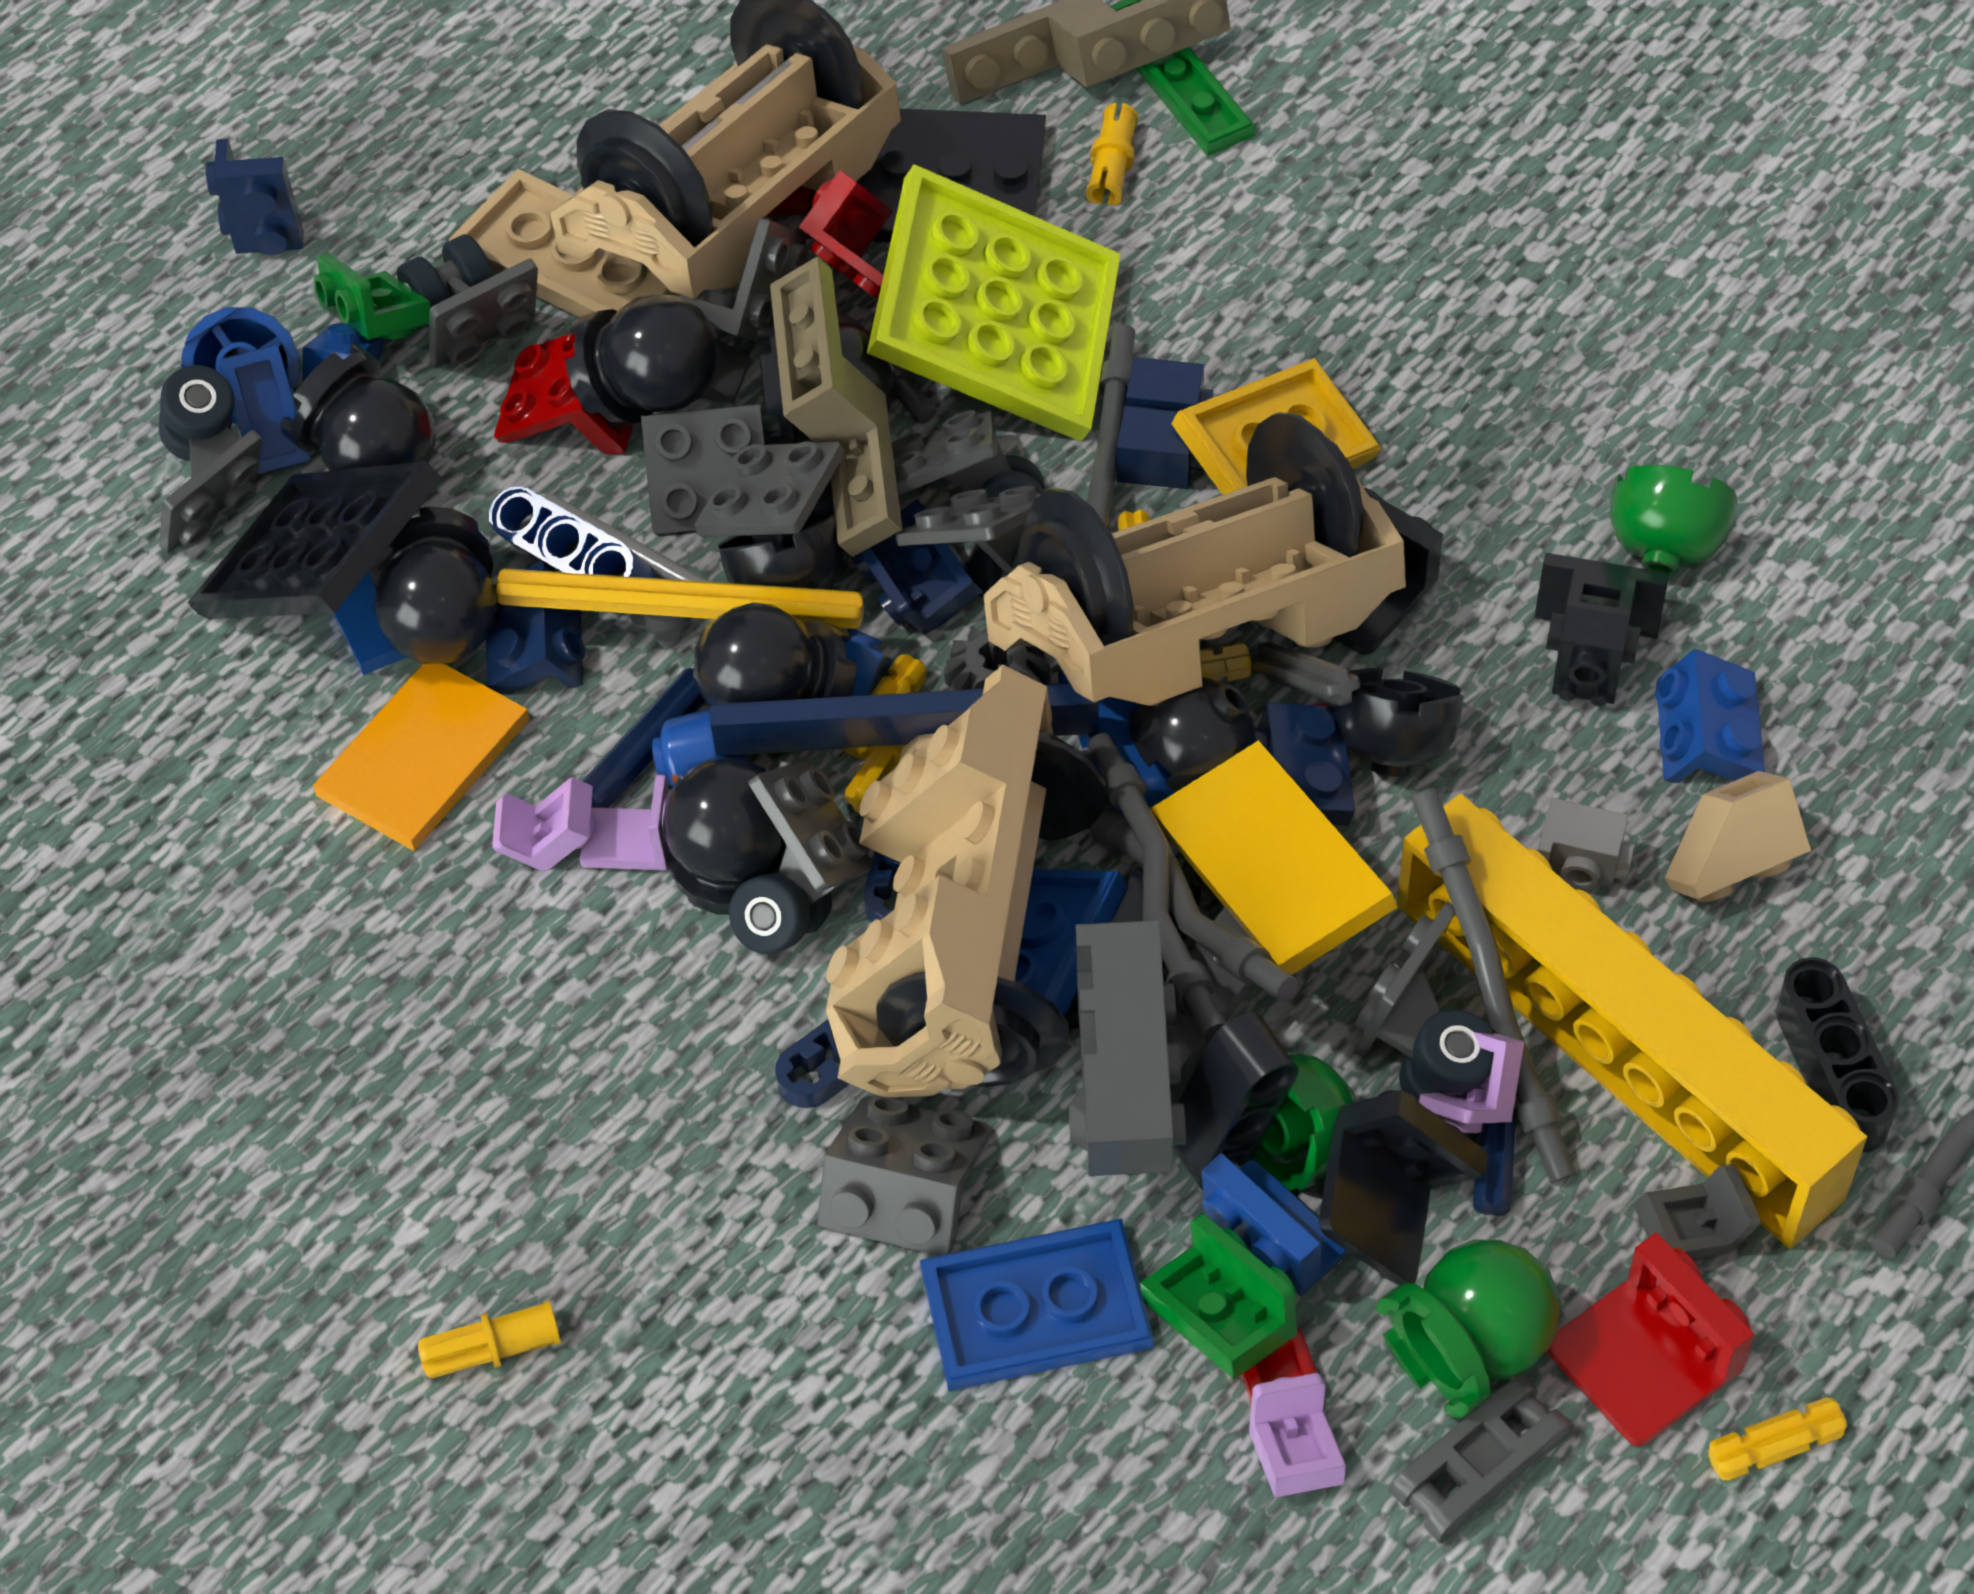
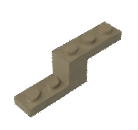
[941,0,1231,104]
[770,256,903,557]

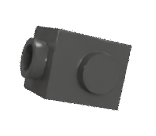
[1634,1164,1761,1261]

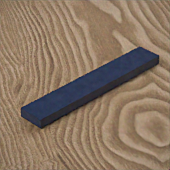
[710,684,1099,756]

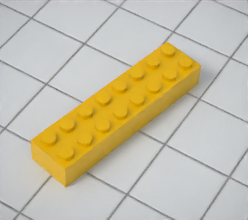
[1397,793,1867,1250]

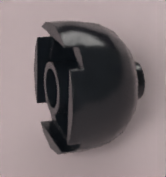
[718,510,844,590]
[1335,668,1464,777]
[1128,677,1256,792]

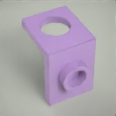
[580,775,669,870]

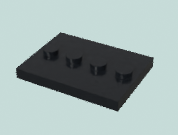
[806,108,1046,243]
[187,461,442,619]

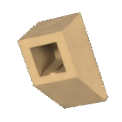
[1665,771,1811,902]

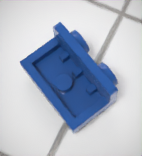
[1655,649,1765,783]
[1201,1153,1347,1297]

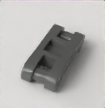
[1389,1374,1574,1543]

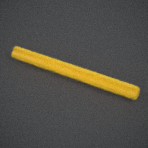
[496,568,864,629]

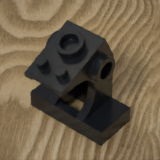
[1534,553,1669,706]

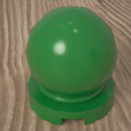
[1376,1239,1561,1419]

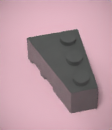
[1076,920,1186,1176]

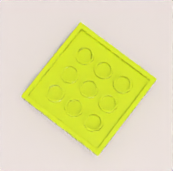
[867,164,1121,441]

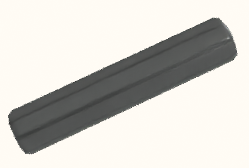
[1251,642,1360,705]

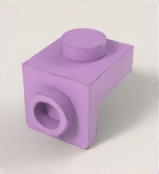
[492,777,594,871]
[1419,1032,1524,1133]
[1249,1373,1346,1498]

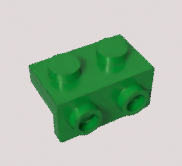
[314,253,431,340]
[1140,1213,1298,1380]

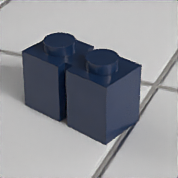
[1117,357,1214,489]

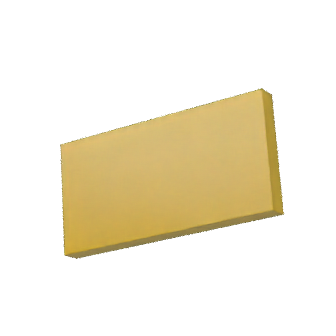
[1150,740,1398,975]

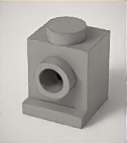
[1537,798,1636,890]

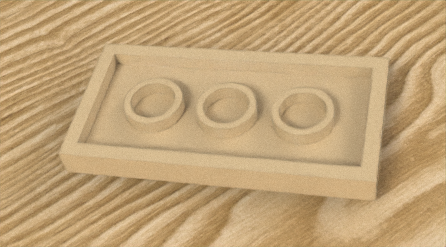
[449,169,679,318]

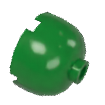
[1610,465,1738,575]
[1252,1052,1356,1191]

